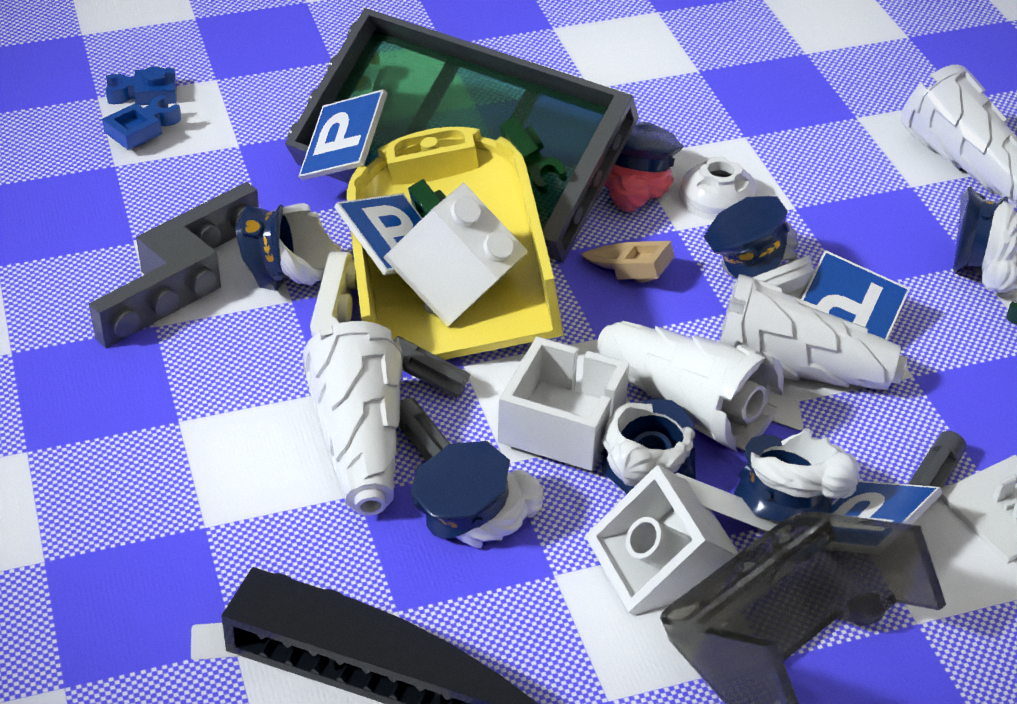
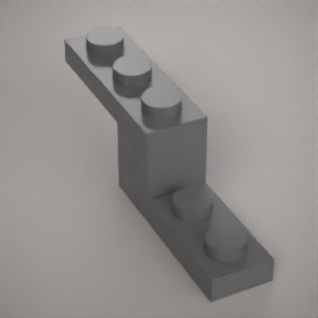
[89,182,259,348]

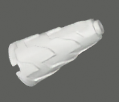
[901,64,1017,208]
[718,274,908,390]
[303,321,403,516]
[597,321,784,451]

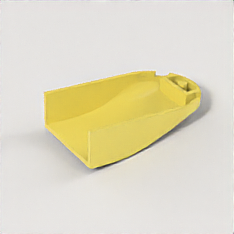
[347,127,564,360]

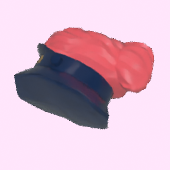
[604,122,684,212]

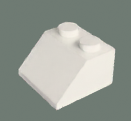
[383,182,528,327]
[585,465,743,615]

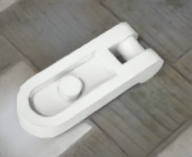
[310,251,358,340]

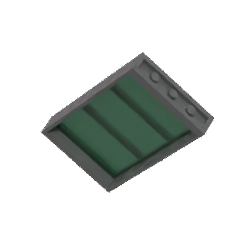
[285,8,639,262]

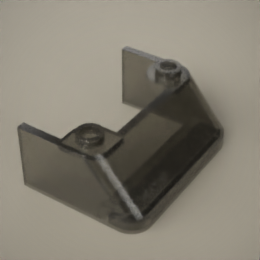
[660,512,946,704]

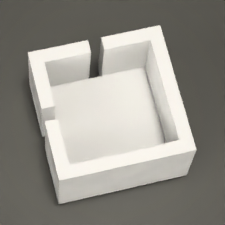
[498,336,630,471]

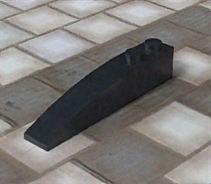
[221,567,539,704]

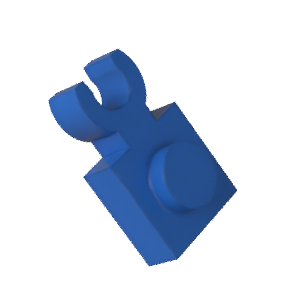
[105,66,177,106]
[102,95,181,150]

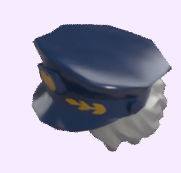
[703,196,798,278]

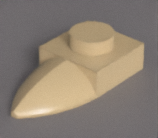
[581,241,675,282]

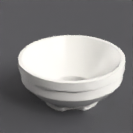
[679,157,757,220]
[730,255,814,299]

